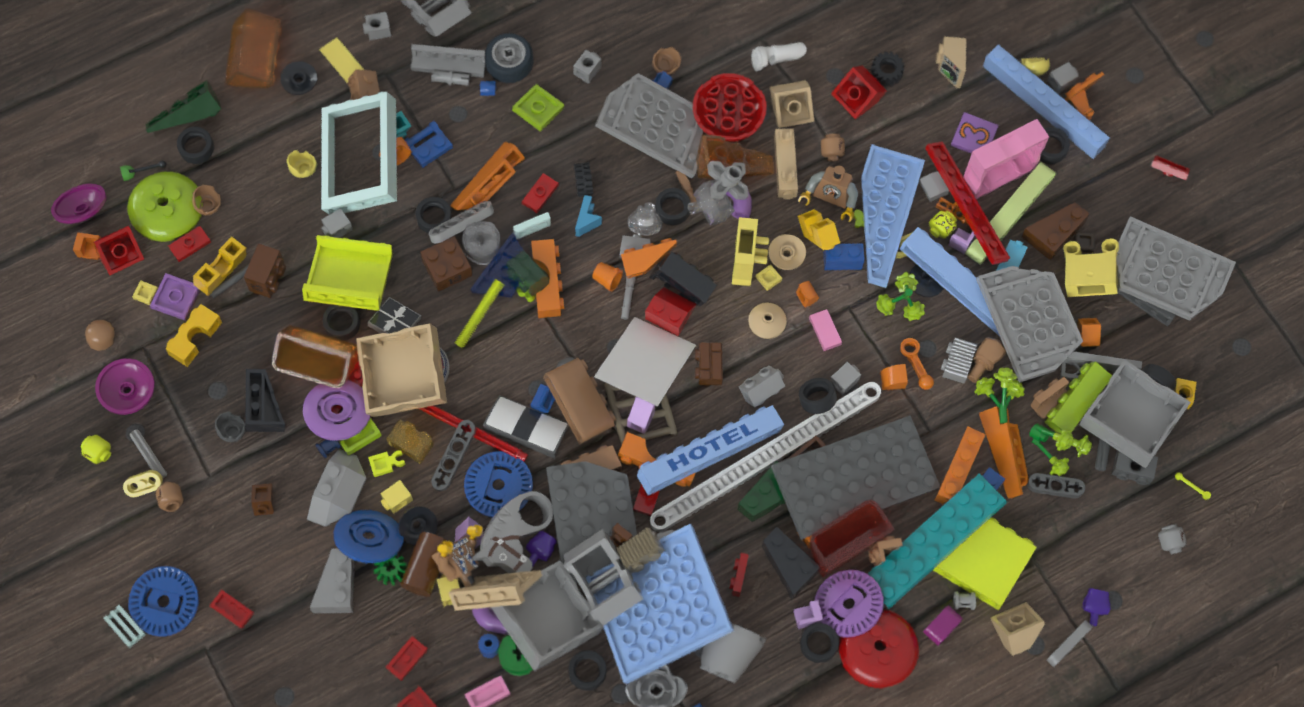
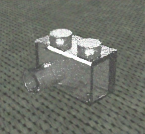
[688,180,735,225]

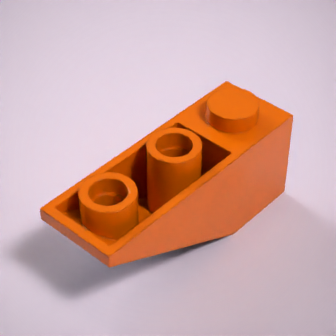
[621,238,677,279]

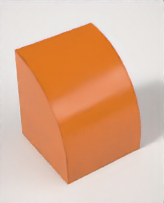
[1077,318,1101,347]
[880,364,908,390]

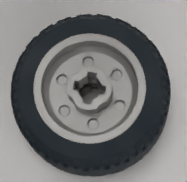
[485,33,533,83]

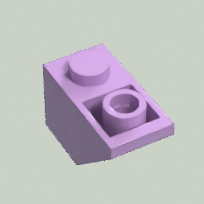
[627,397,655,434]

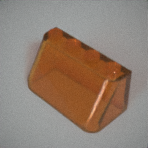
[225,8,282,89]
[272,325,359,388]

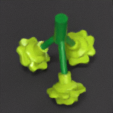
[876,272,925,321]
[975,368,1025,424]

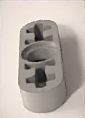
[1046,620,1093,667]

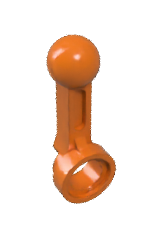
[900,338,934,390]

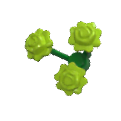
[1029,423,1092,476]

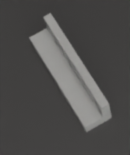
[411,44,486,77]
[1060,352,1142,384]

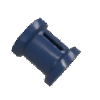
[315,439,341,459]

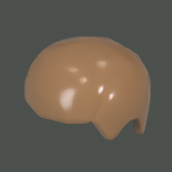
[652,47,681,75]
[192,185,221,216]
[85,320,115,351]

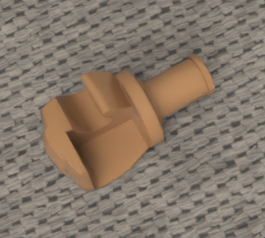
[967,337,1006,383]

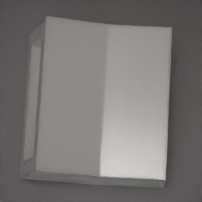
[919,171,949,202]

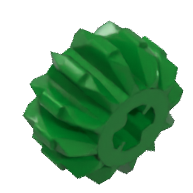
[373,554,407,586]

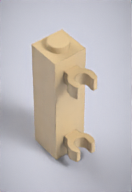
[774,129,798,199]

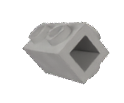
[738,366,785,407]

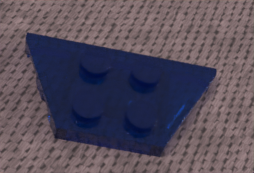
[471,233,533,298]

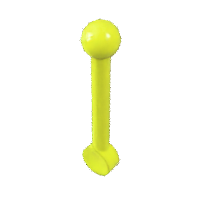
[1175,472,1211,500]

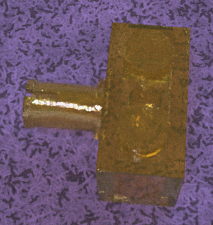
[387,420,434,464]

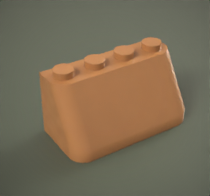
[543,358,616,445]

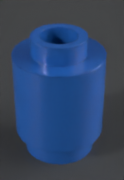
[478,634,499,658]

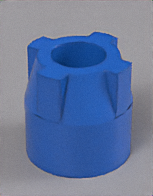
[480,81,496,96]

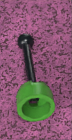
[120,160,166,181]

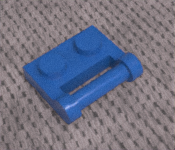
[405,121,453,168]

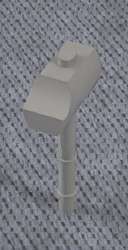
[620,234,657,320]

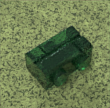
[506,251,549,296]

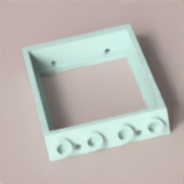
[322,92,397,215]

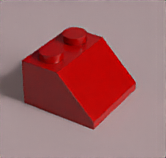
[831,66,887,119]
[645,287,697,336]

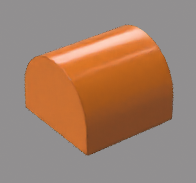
[796,281,819,308]

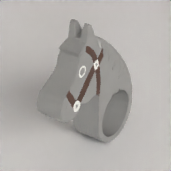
[472,491,553,573]

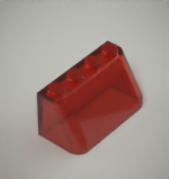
[809,500,895,578]

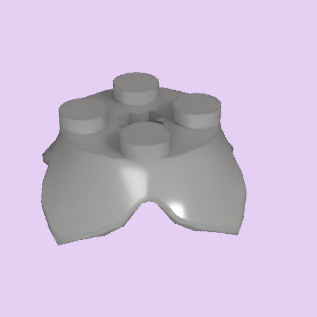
[625,664,688,707]

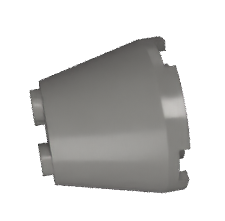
[700,623,766,683]

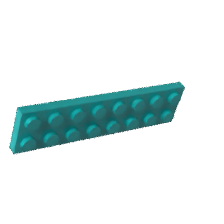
[868,473,1007,609]

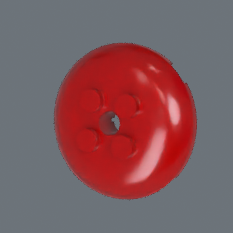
[693,73,766,142]
[839,609,919,688]

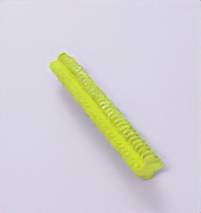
[455,279,504,349]

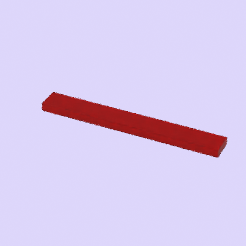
[925,141,1010,265]

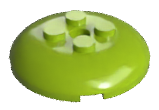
[127,172,203,242]

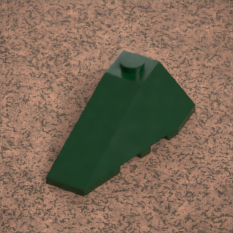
[145,80,221,133]

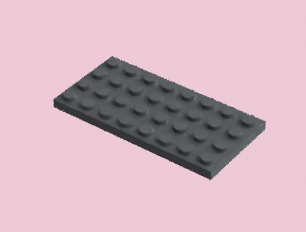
[771,416,940,540]

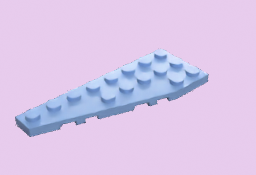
[861,145,925,288]

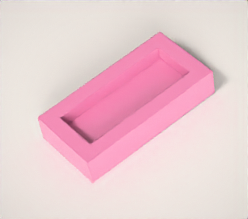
[809,309,842,351]
[465,675,510,707]

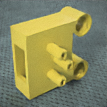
[732,217,769,286]
[1063,239,1119,297]

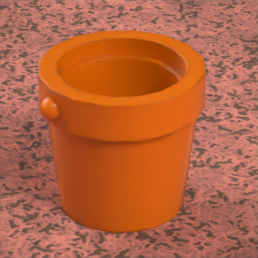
[592,262,623,292]

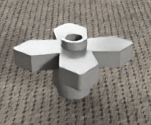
[707,161,749,200]

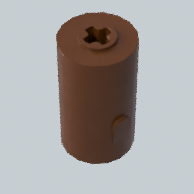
[400,532,447,597]

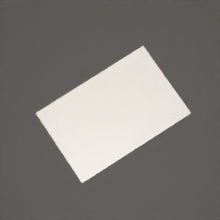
[594,317,696,406]

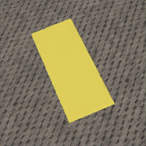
[319,38,364,83]

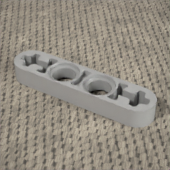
[428,201,494,243]

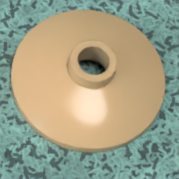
[768,234,806,270]
[748,303,787,339]

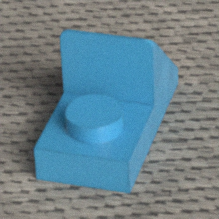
[575,195,602,237]

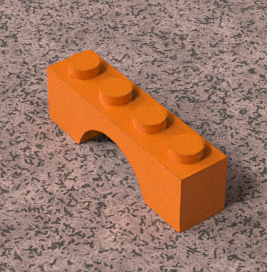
[531,239,564,318]
[935,427,986,505]
[618,432,695,487]

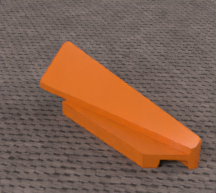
[450,142,525,210]
[979,406,1029,498]

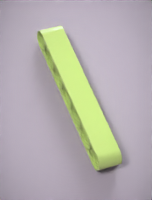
[965,162,1056,265]

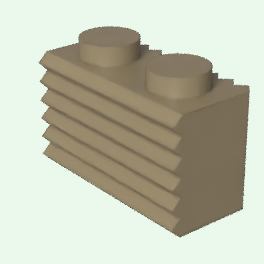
[616,527,665,573]

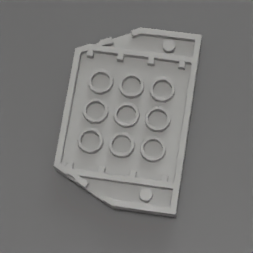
[595,73,706,178]
[1117,216,1236,321]
[976,266,1083,382]

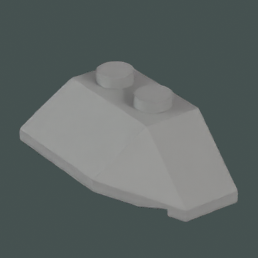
[307,449,367,527]

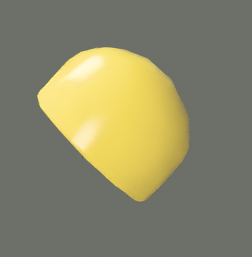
[1021,58,1050,77]
[287,150,317,178]

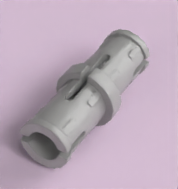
[432,70,470,86]

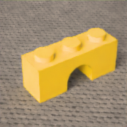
[798,209,840,250]
[193,236,246,296]
[166,304,222,367]

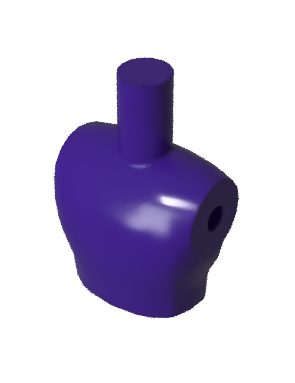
[526,531,557,567]
[1082,588,1110,627]

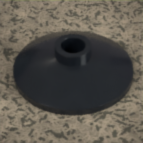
[280,61,317,95]
[399,506,438,545]

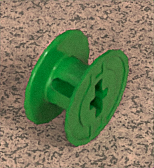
[498,635,533,676]

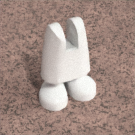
[752,42,806,71]

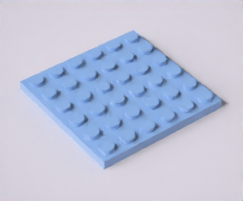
[586,524,734,684]

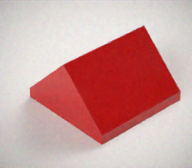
[94,225,144,275]

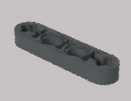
[431,420,476,491]

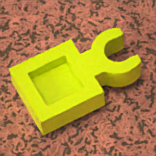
[368,451,405,477]

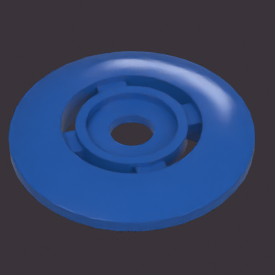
[464,452,533,518]
[333,510,404,563]
[129,566,199,636]

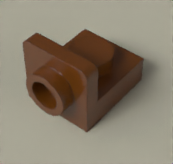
[251,483,274,516]
[610,523,633,548]

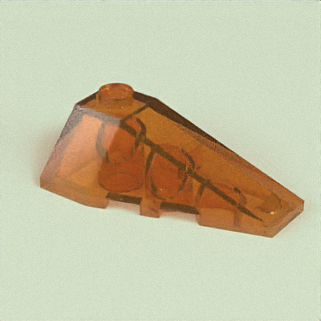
[696,135,775,179]

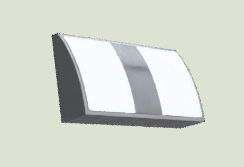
[483,395,569,459]

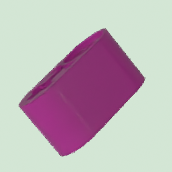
[923,605,963,646]

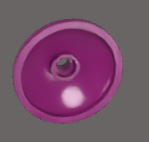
[51,184,106,224]
[95,359,155,415]

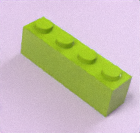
[1044,361,1112,434]

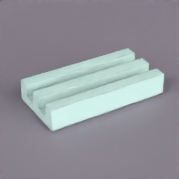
[513,212,551,239]
[104,605,145,648]

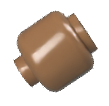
[821,134,845,162]
[155,482,183,512]

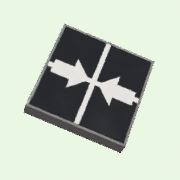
[368,297,421,333]

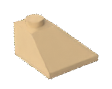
[991,602,1045,656]

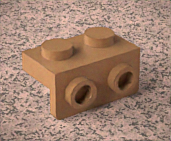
[348,69,379,100]
[1031,377,1069,420]
[869,536,902,567]

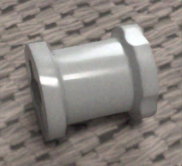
[953,592,976,610]

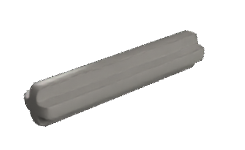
[130,429,167,478]

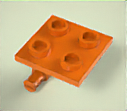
[1064,72,1104,120]

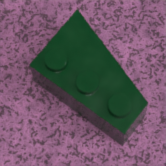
[737,461,786,522]

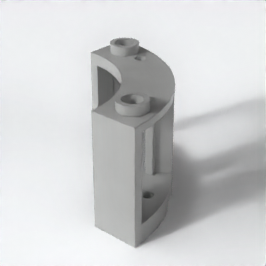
[401,0,471,37]
[563,529,643,625]

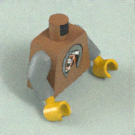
[799,166,858,222]

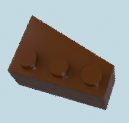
[1022,202,1090,260]

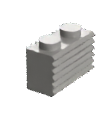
[941,337,977,384]

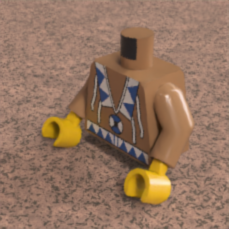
[432,525,483,587]

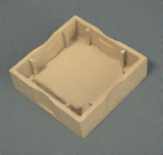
[356,323,447,417]

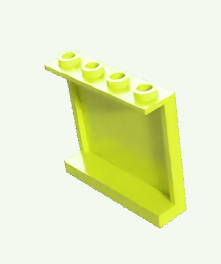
[302,235,393,311]
[933,517,1036,610]

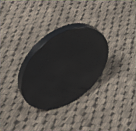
[909,265,944,297]

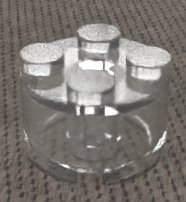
[462,221,501,265]

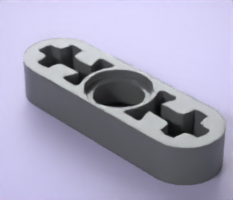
[1027,473,1085,498]

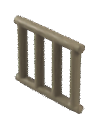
[604,383,678,445]

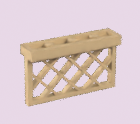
[449,570,542,610]

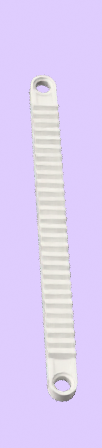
[650,382,881,532]

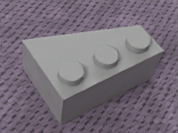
[310,549,354,613]

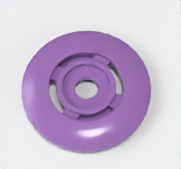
[303,379,371,441]
[815,570,884,637]

